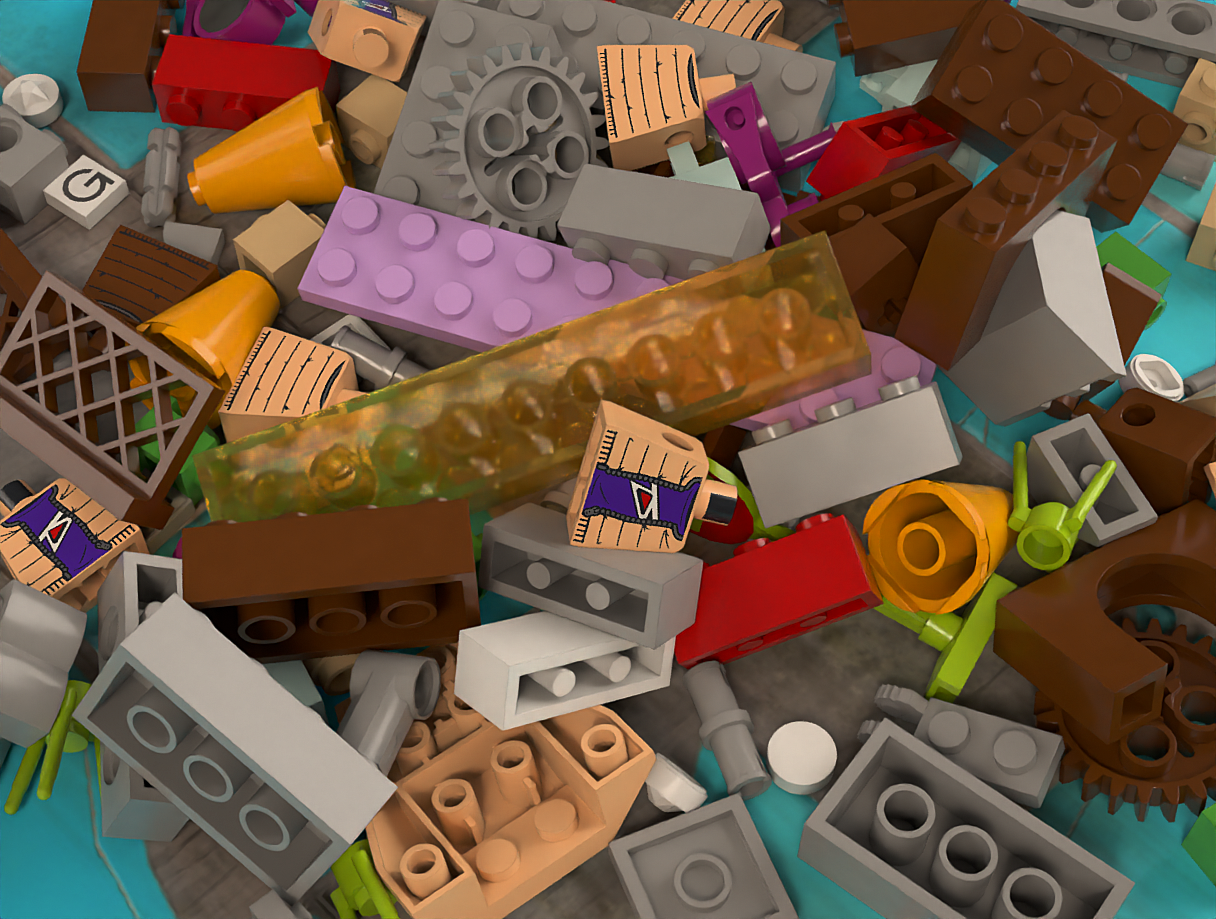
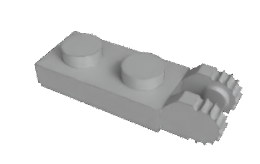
[857,684,1065,809]

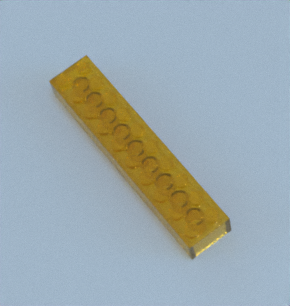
[192,230,872,522]

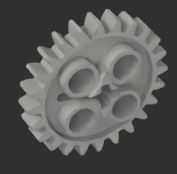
[429,43,610,241]

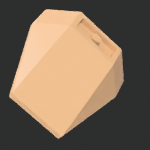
[334,643,656,919]

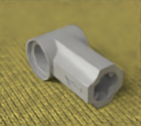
[336,649,441,777]

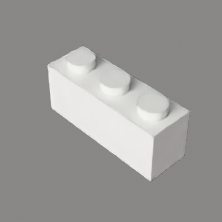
[454,611,676,731]

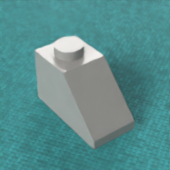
[1027,413,1158,547]

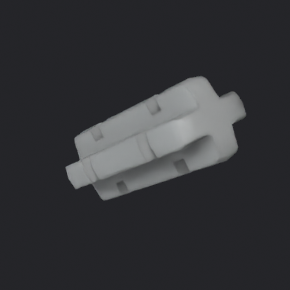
[141,127,182,228]

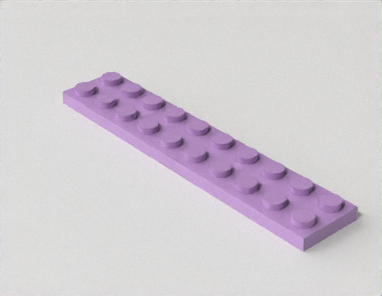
[297,186,937,431]

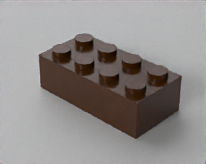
[910,0,1188,233]
[182,497,481,664]

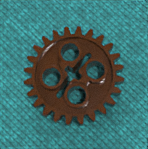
[1033,618,1216,823]

